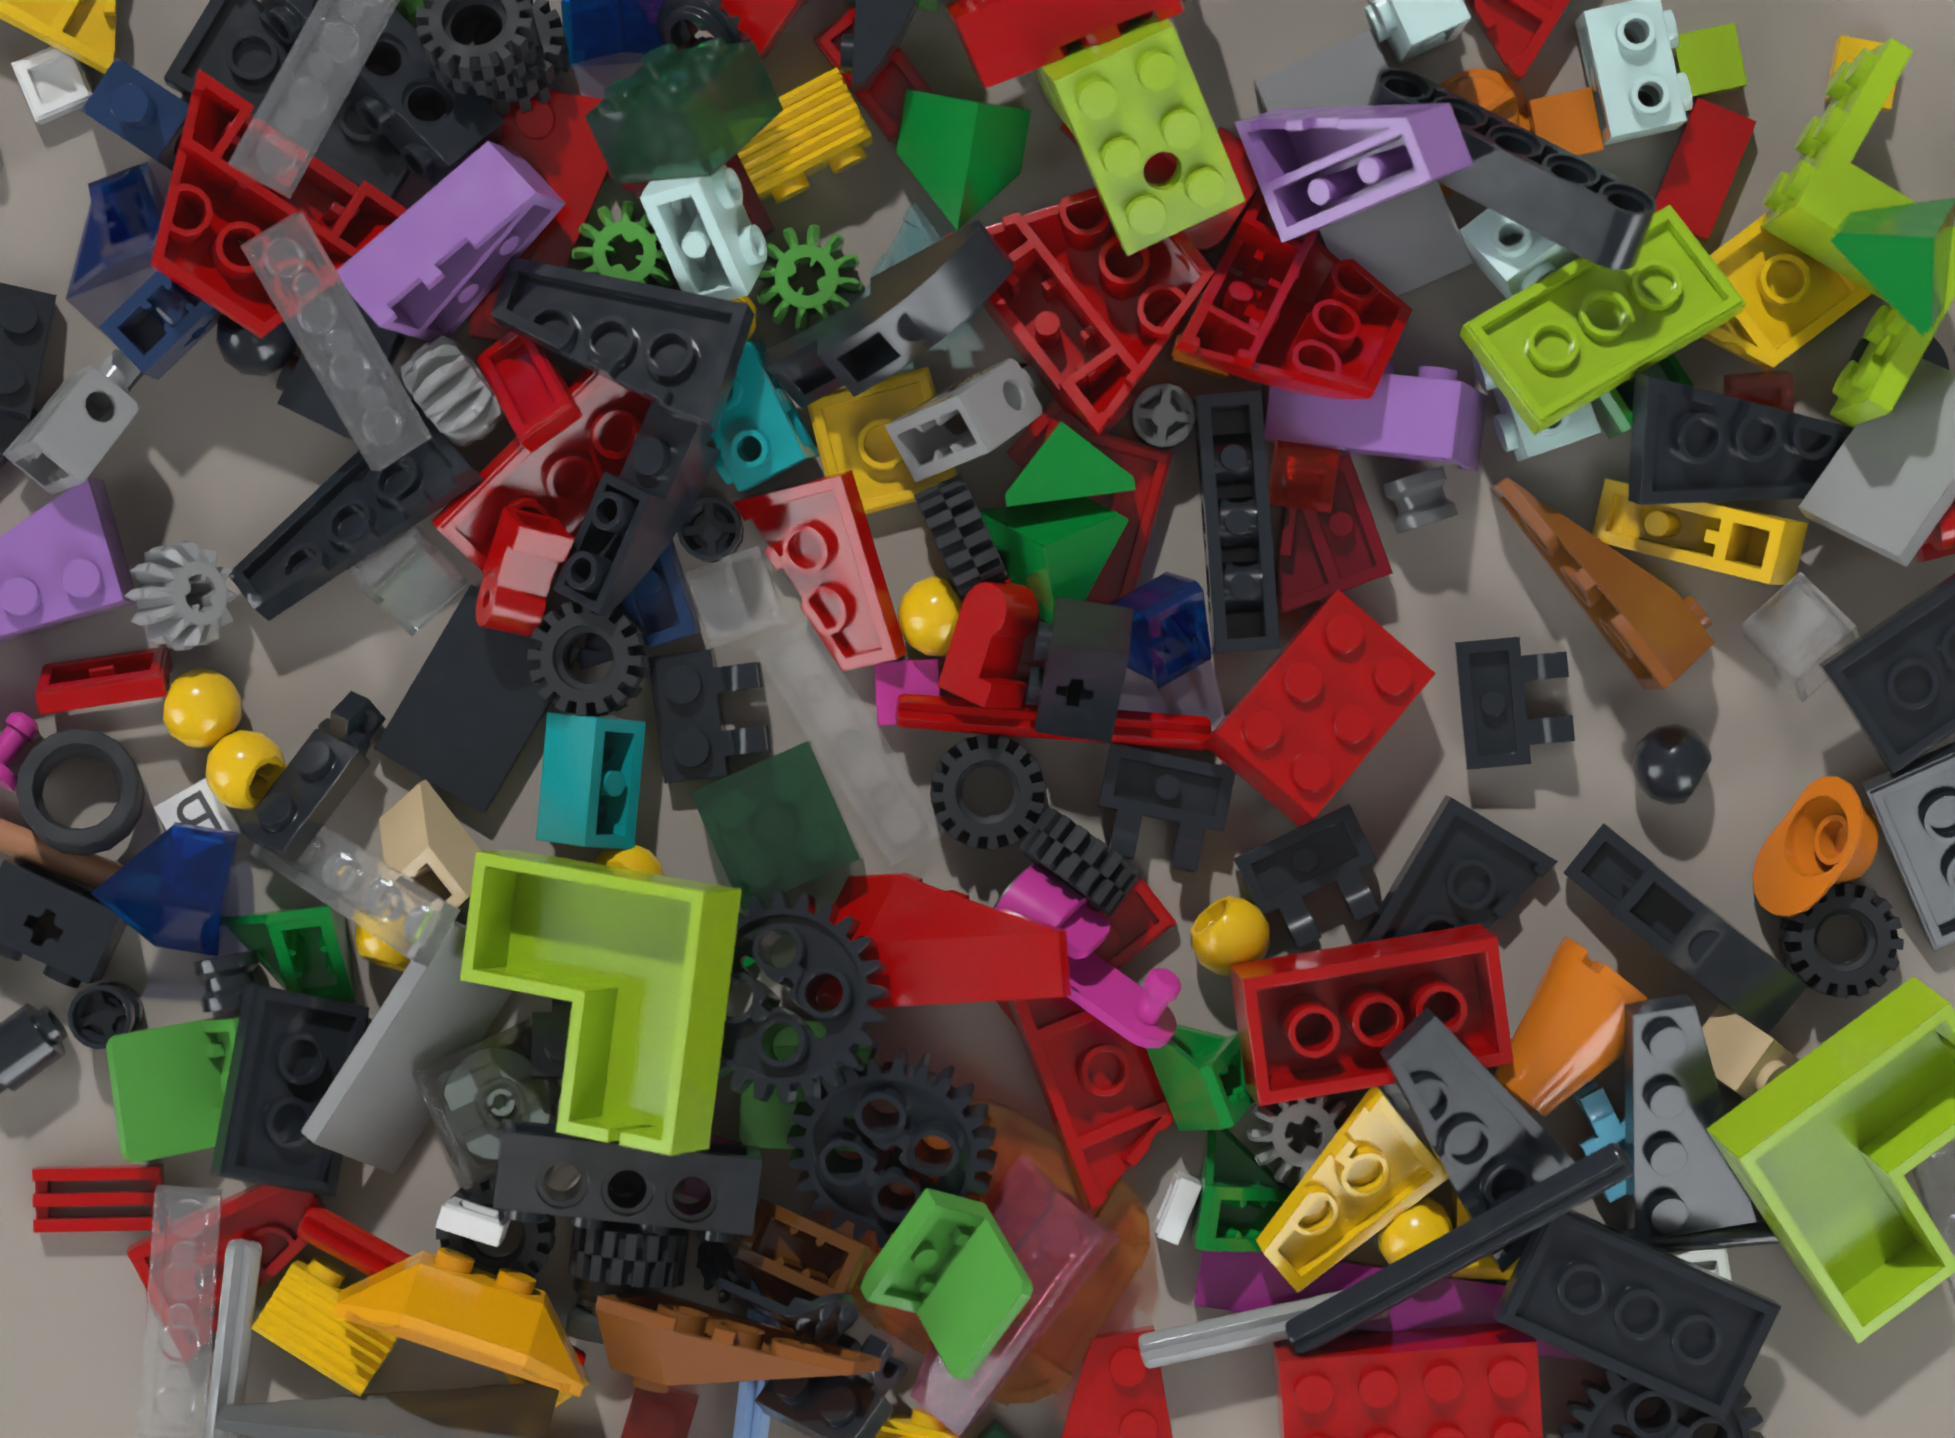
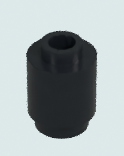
[0,1003,68,1094]

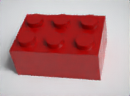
[1202,589,1436,827]

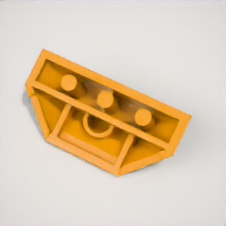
[332,1248,585,1398]

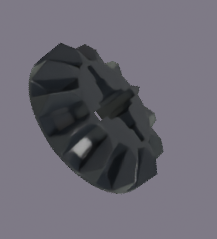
[657,0,752,84]

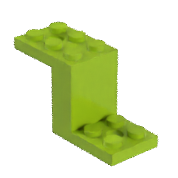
[1033,16,1246,256]
[1760,37,1955,427]

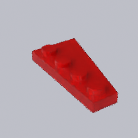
[468,90,638,342]

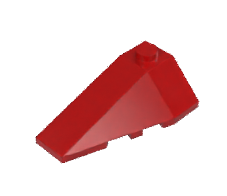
[817,873,1071,1009]

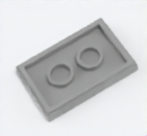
[1798,358,1955,567]

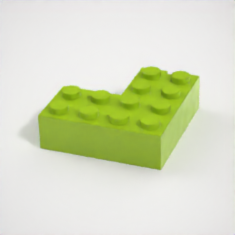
[460,850,742,1156]
[1706,976,1955,1344]

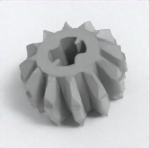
[401,335,506,447]
[124,540,239,651]
[1247,1095,1350,1183]

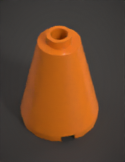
[1494,936,1649,1117]

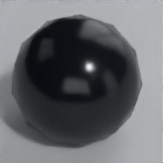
[216,314,298,376]
[1632,724,1712,805]

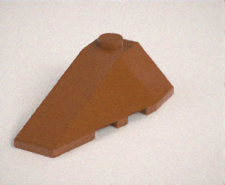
[1490,477,1715,690]
[595,1291,882,1393]

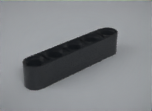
[1368,68,1657,270]

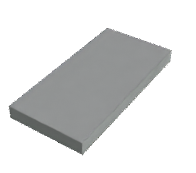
[1254,29,1473,297]
[301,914,513,1174]

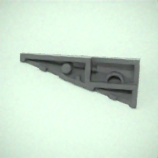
[215,1383,559,1438]

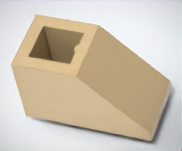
[379,780,481,935]
[1702,1003,1799,1101]

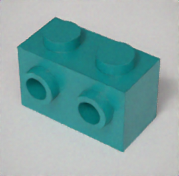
[711,341,819,492]
[536,712,646,849]

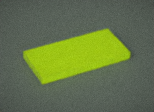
[1459,205,1746,435]

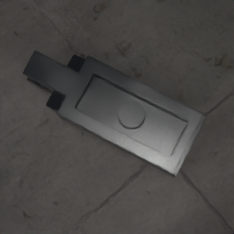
[240,691,385,862]

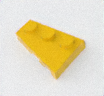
[1256,1086,1448,1293]

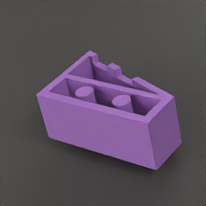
[1235,103,1474,243]
[332,141,566,342]
[1264,363,1488,471]
[0,477,137,643]

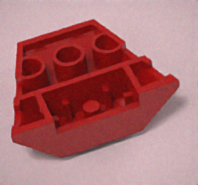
[150,69,408,339]
[1175,186,1413,400]
[944,187,1215,436]

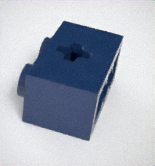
[99,271,223,380]

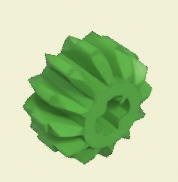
[572,201,675,289]
[756,224,862,334]

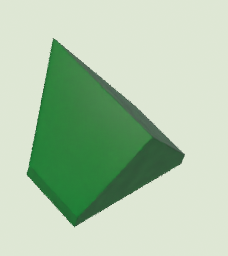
[895,89,1031,231]
[1830,197,1955,336]
[979,497,1129,623]
[219,902,356,1002]
[1146,1024,1255,1131]
[1191,1128,1294,1252]

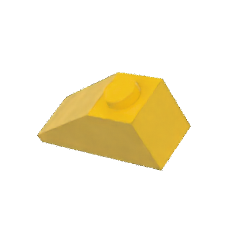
[1592,478,1808,585]

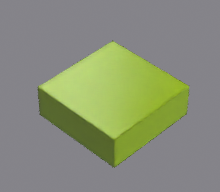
[1672,23,1748,99]

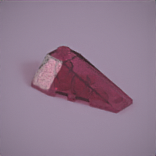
[910,1155,1121,1437]

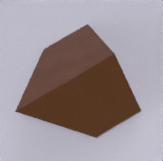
[735,1198,870,1337]

